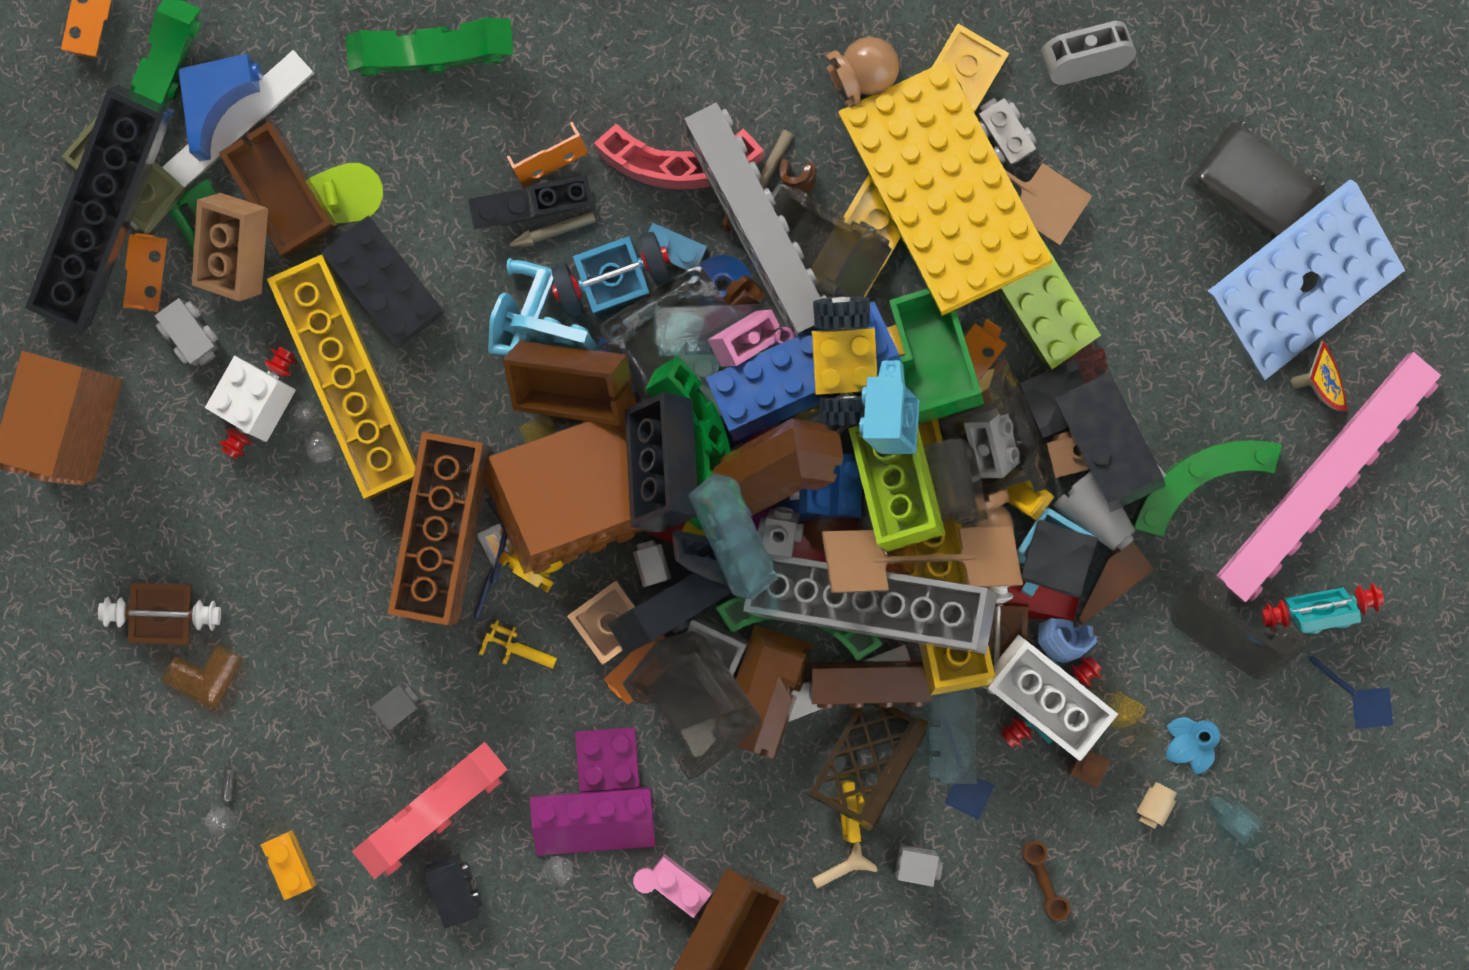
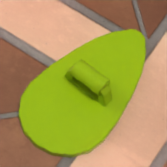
[309,163,383,223]

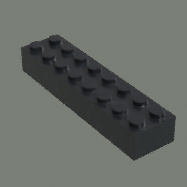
[25,85,174,333]

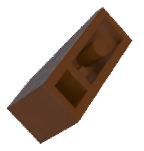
[1076,542,1154,624]

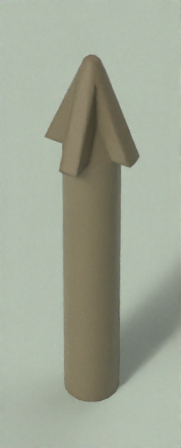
[759,130,794,190]
[510,211,596,247]

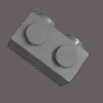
[964,408,1020,478]

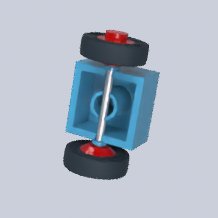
[551,232,671,318]

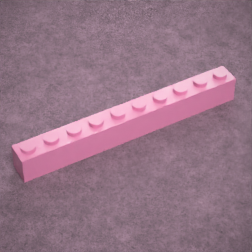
[1214,352,1441,602]

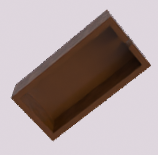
[219,121,338,258]
[503,341,636,426]
[674,868,786,970]

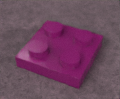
[575,727,640,792]

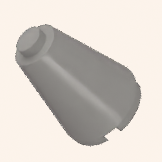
[1054,472,1135,551]

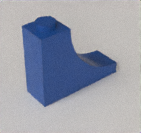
[179,54,262,162]

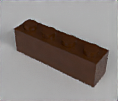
[809,660,932,709]

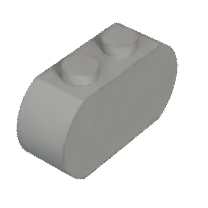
[1041,21,1136,85]

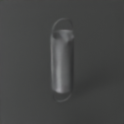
[222,760,237,810]

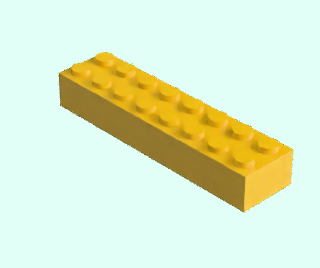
[267,255,416,499]

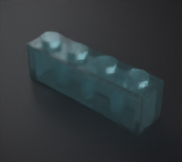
[689,474,778,600]

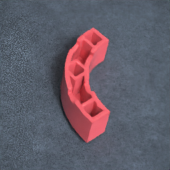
[594,124,764,190]
[352,742,508,879]

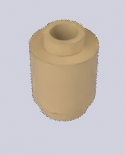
[1137,782,1177,829]

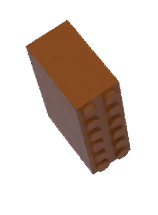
[0,351,123,486]
[483,404,653,574]
[388,432,492,625]

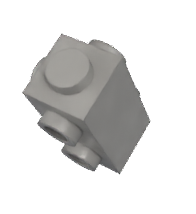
[977,98,1037,168]
[155,298,219,366]

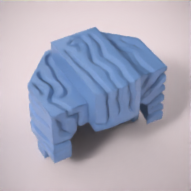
[1038,618,1097,663]

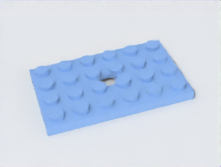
[1208,179,1405,380]

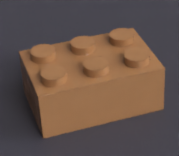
[192,193,268,301]

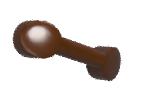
[1021,841,1071,921]

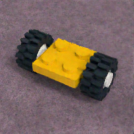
[811,296,877,425]

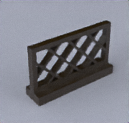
[808,703,929,833]

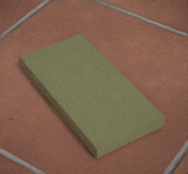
[61,117,187,234]

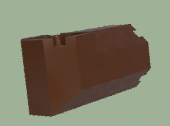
[712,419,843,516]
[716,625,814,760]

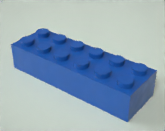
[706,302,902,441]

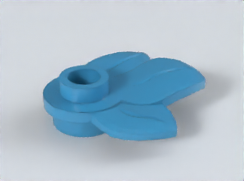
[1166,717,1220,775]

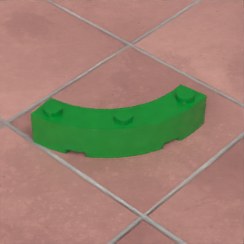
[129,0,202,107]
[346,17,513,77]
[645,356,731,531]
[1132,440,1282,537]
[716,594,883,661]

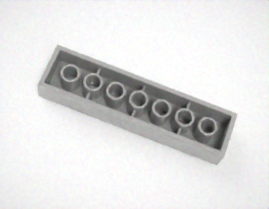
[684,102,826,337]
[743,551,997,655]

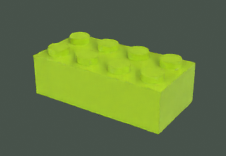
[997,240,1101,369]
[848,425,946,552]

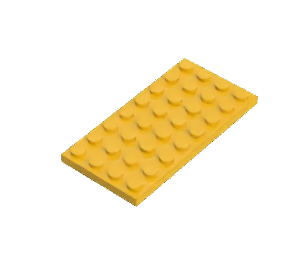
[838,61,1053,316]

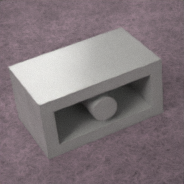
[894,844,943,887]

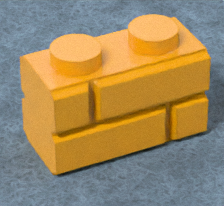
[261,830,317,900]

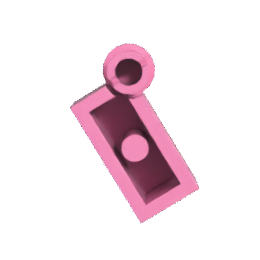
[708,309,794,367]
[633,854,712,918]

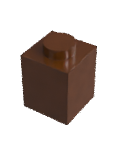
[1067,750,1110,788]

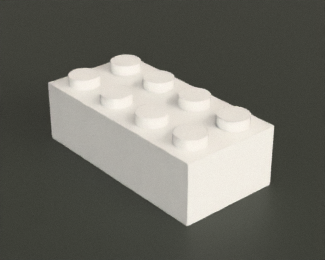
[986,635,1118,761]

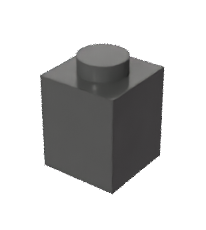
[371,684,420,731]

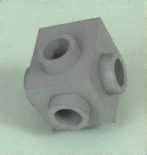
[758,507,804,557]

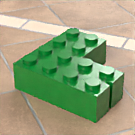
[861,289,984,424]

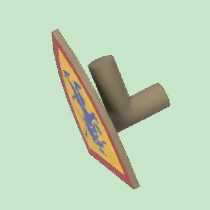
[1291,341,1348,411]

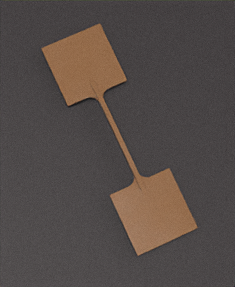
[1005,163,1092,246]
[822,526,1023,593]

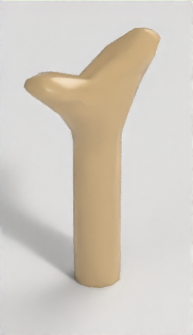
[812,842,877,889]

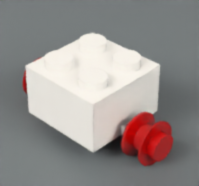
[205,347,298,459]

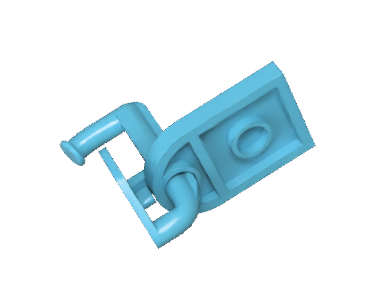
[488,258,600,358]

